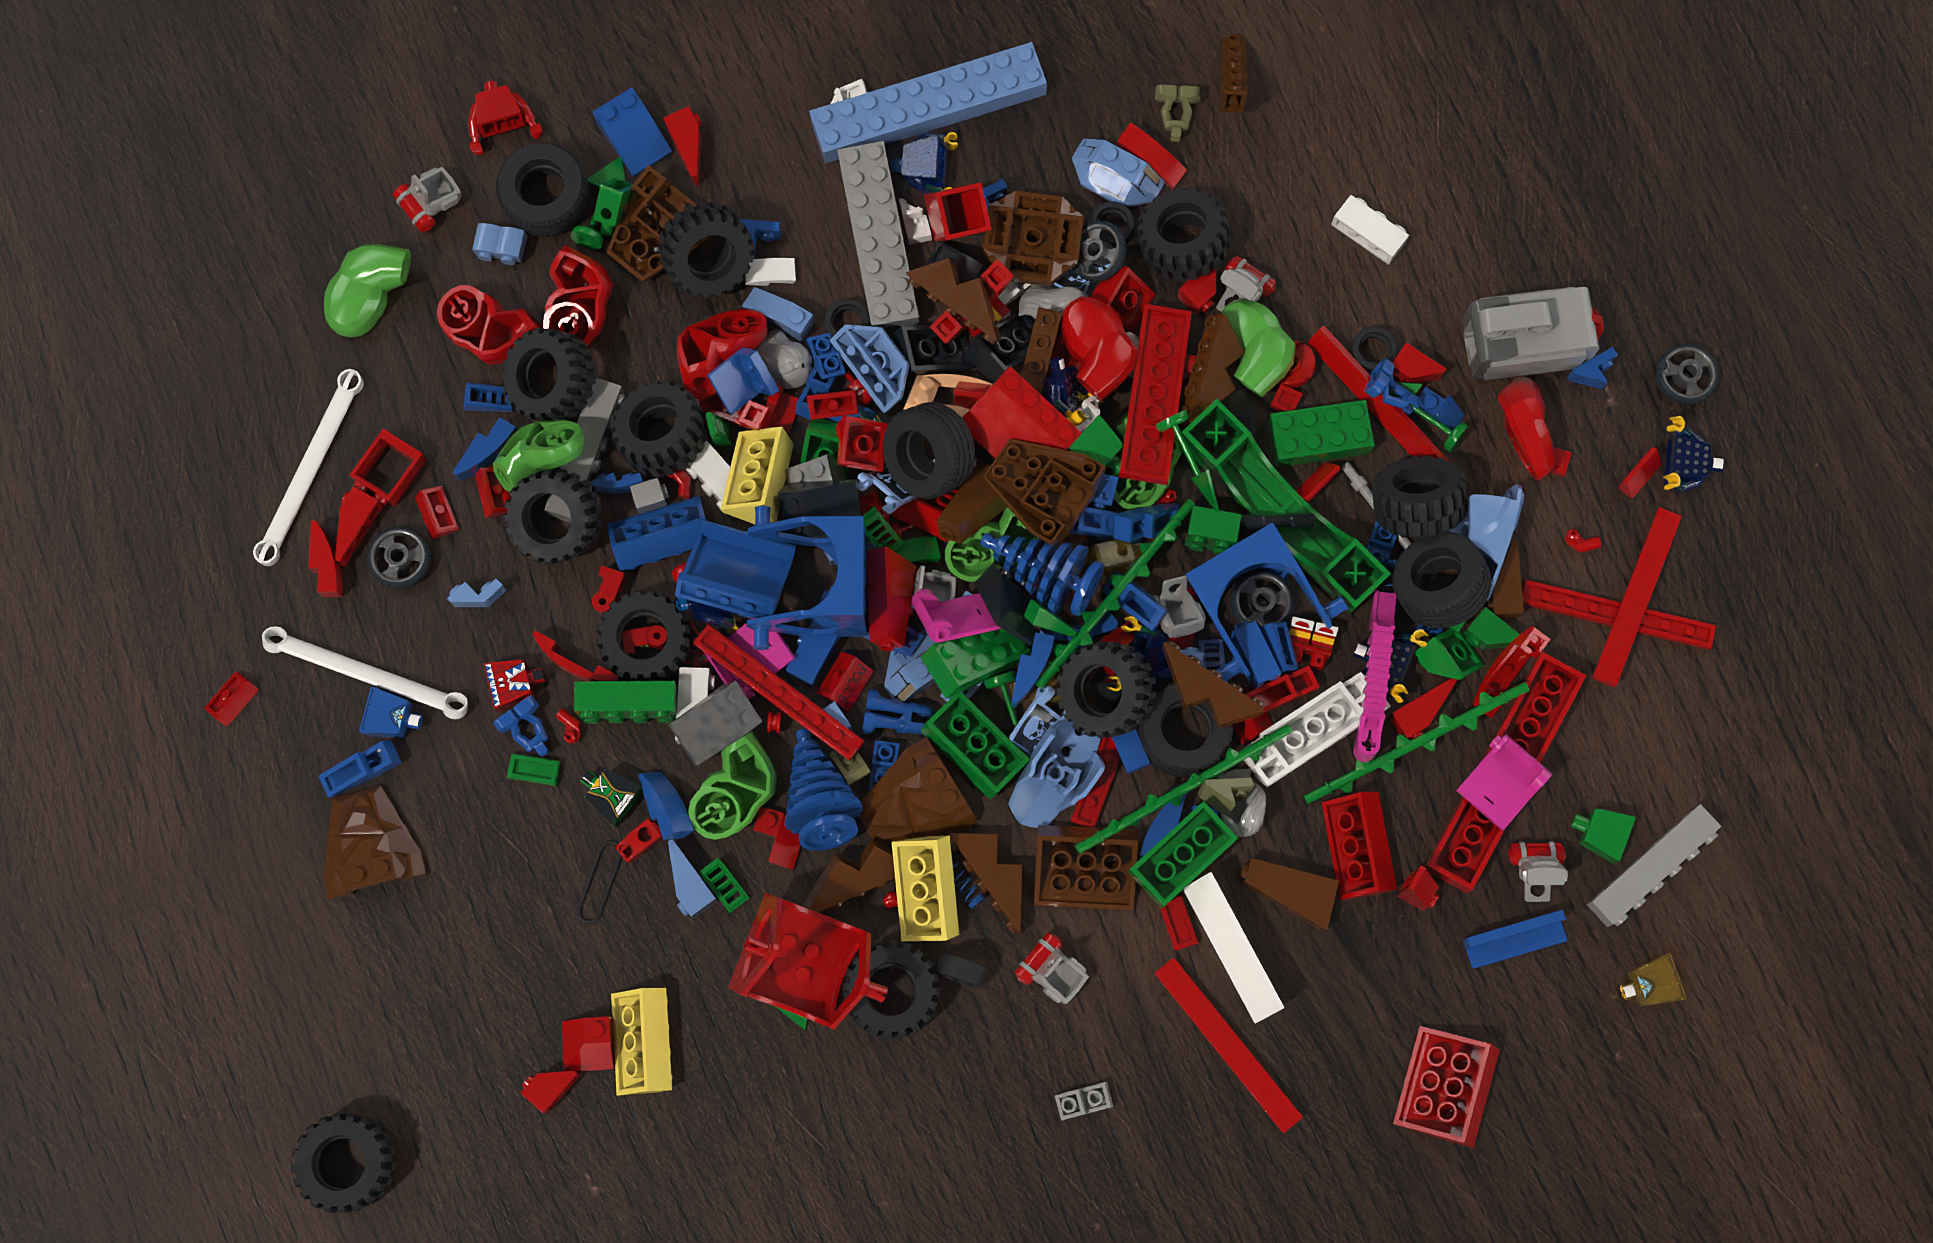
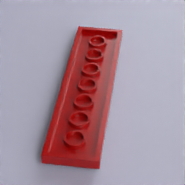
[1119,304,1192,485]

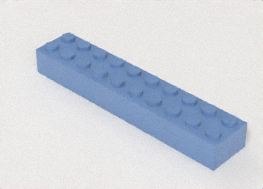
[809,42,1047,163]

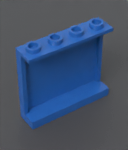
[675,520,796,618]

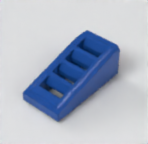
[463,382,513,412]
[1259,621,1298,672]

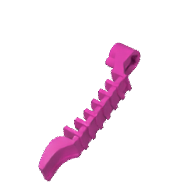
[1353,590,1396,762]

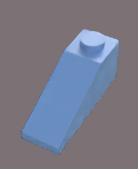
[742,287,815,343]
[668,839,718,919]

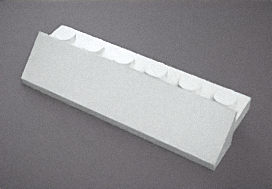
[1240,672,1390,787]
[1183,872,1284,1023]

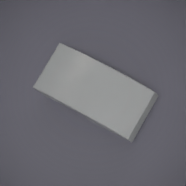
[1055,1082,1113,1120]

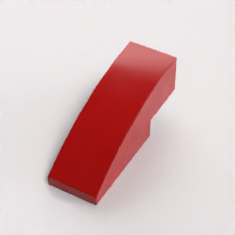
[1117,123,1187,189]
[309,521,342,597]
[1245,665,1320,714]

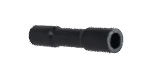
[1240,513,1314,529]

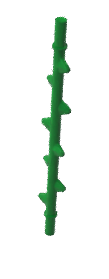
[1035,499,1195,690]
[1303,682,1530,804]
[1075,724,1292,854]

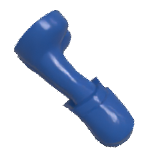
[861,688,934,734]

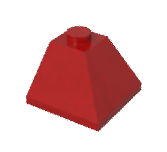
[1091,266,1155,333]
[562,1016,615,1072]

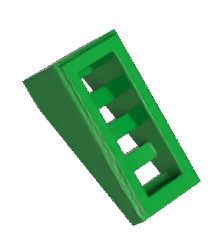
[705,412,734,449]
[863,506,904,551]
[1024,599,1077,637]
[699,857,750,913]

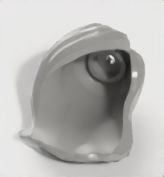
[1018,284,1085,333]
[756,330,812,389]
[1218,769,1266,837]

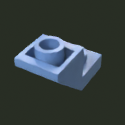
[447,579,507,607]

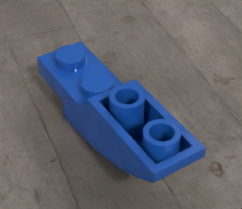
[1069,507,1141,545]

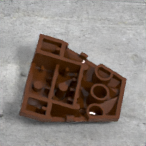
[606,165,711,282]
[859,737,978,849]
[323,786,427,900]

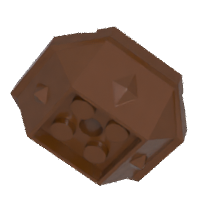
[983,191,1084,286]

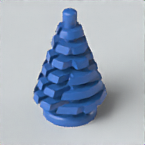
[980,533,1104,617]
[785,729,863,851]

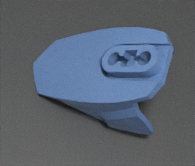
[1448,484,1524,600]
[1008,715,1105,828]

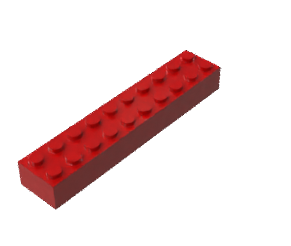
[1424,652,1586,894]

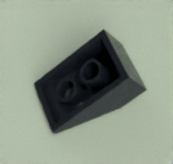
[964,310,1034,384]
[889,325,974,381]
[778,479,863,538]
[974,562,1035,646]

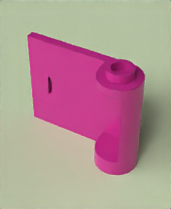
[912,589,1001,642]
[704,618,796,700]
[1456,734,1552,831]

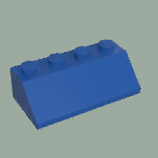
[607,496,707,571]

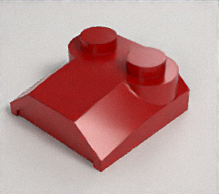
[836,416,889,472]

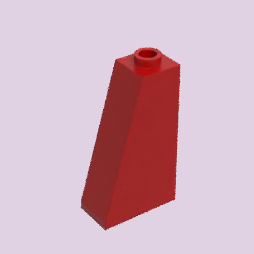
[866,546,917,651]

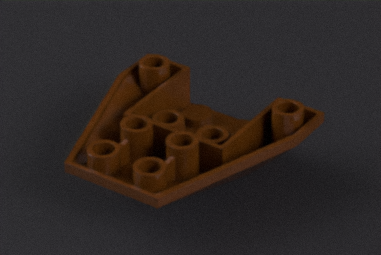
[983,439,1106,546]

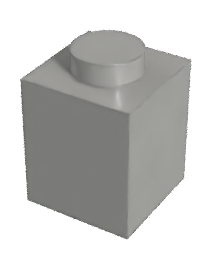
[630,478,669,514]

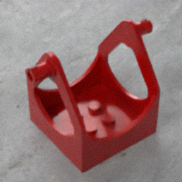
[728,892,888,1029]

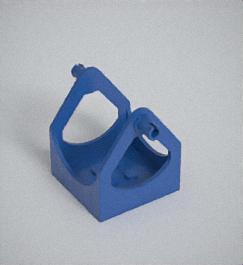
[746,506,867,650]
[1185,522,1348,682]

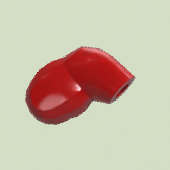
[543,245,613,346]
[437,285,543,365]
[1059,297,1138,401]
[677,309,768,399]
[1498,376,1555,481]

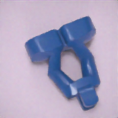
[1364,358,1421,414]
[493,695,549,757]

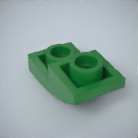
[886,536,941,564]

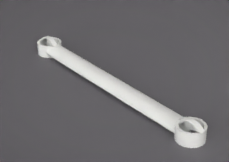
[253,369,364,566]
[262,626,468,719]

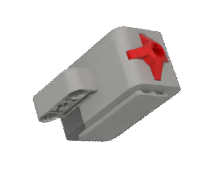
[1462,287,1604,380]

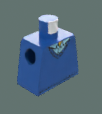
[359,687,422,738]

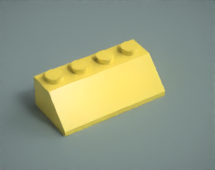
[720,427,794,524]
[892,836,959,941]
[611,988,672,1095]

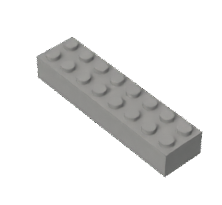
[837,141,919,333]

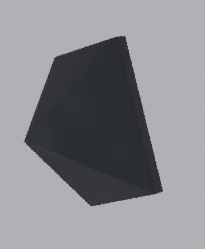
[1091,674,1122,713]

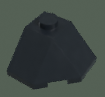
[928,241,983,284]

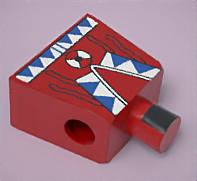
[484,660,545,713]

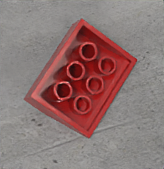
[962,366,1082,459]
[1393,1026,1500,1148]

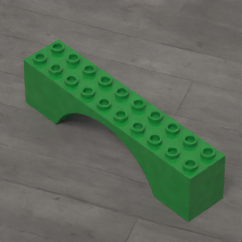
[1181,399,1391,616]

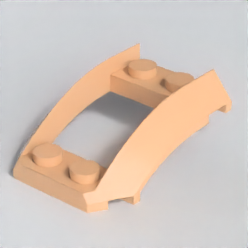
[904,374,992,417]

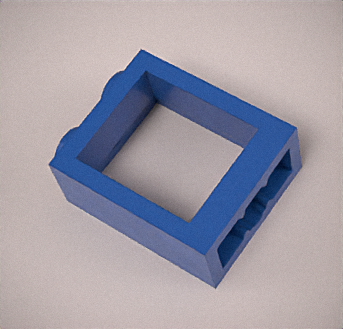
[1230,620,1282,690]

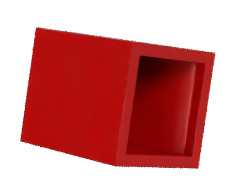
[924,182,992,241]

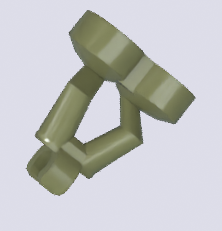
[1155,85,1201,142]

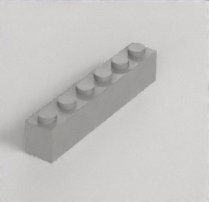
[544,378,626,523]
[1586,804,1721,927]

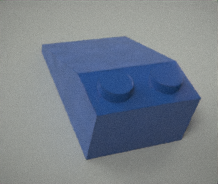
[592,87,673,178]

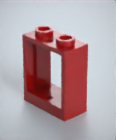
[350,428,427,506]

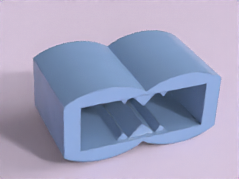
[472,223,528,265]

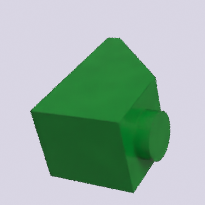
[1463,607,1520,650]

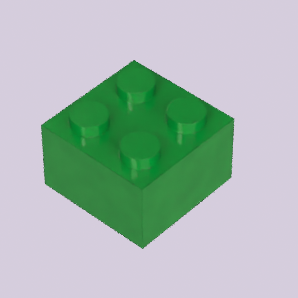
[1184,506,1242,555]

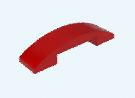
[930,259,1015,344]
[696,392,770,430]
[1473,626,1551,719]
[532,630,622,682]

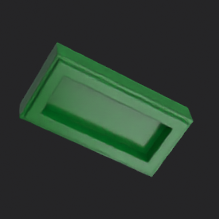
[507,753,561,787]

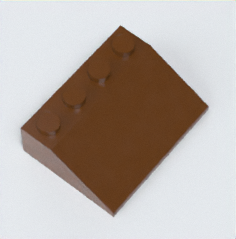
[1034,825,1138,911]

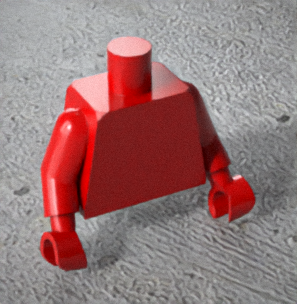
[468,81,542,155]

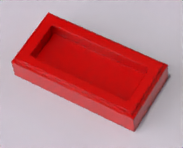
[1158,896,1198,952]

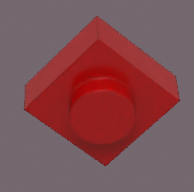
[1270,384,1303,412]
[1550,447,1572,477]
[753,807,784,837]

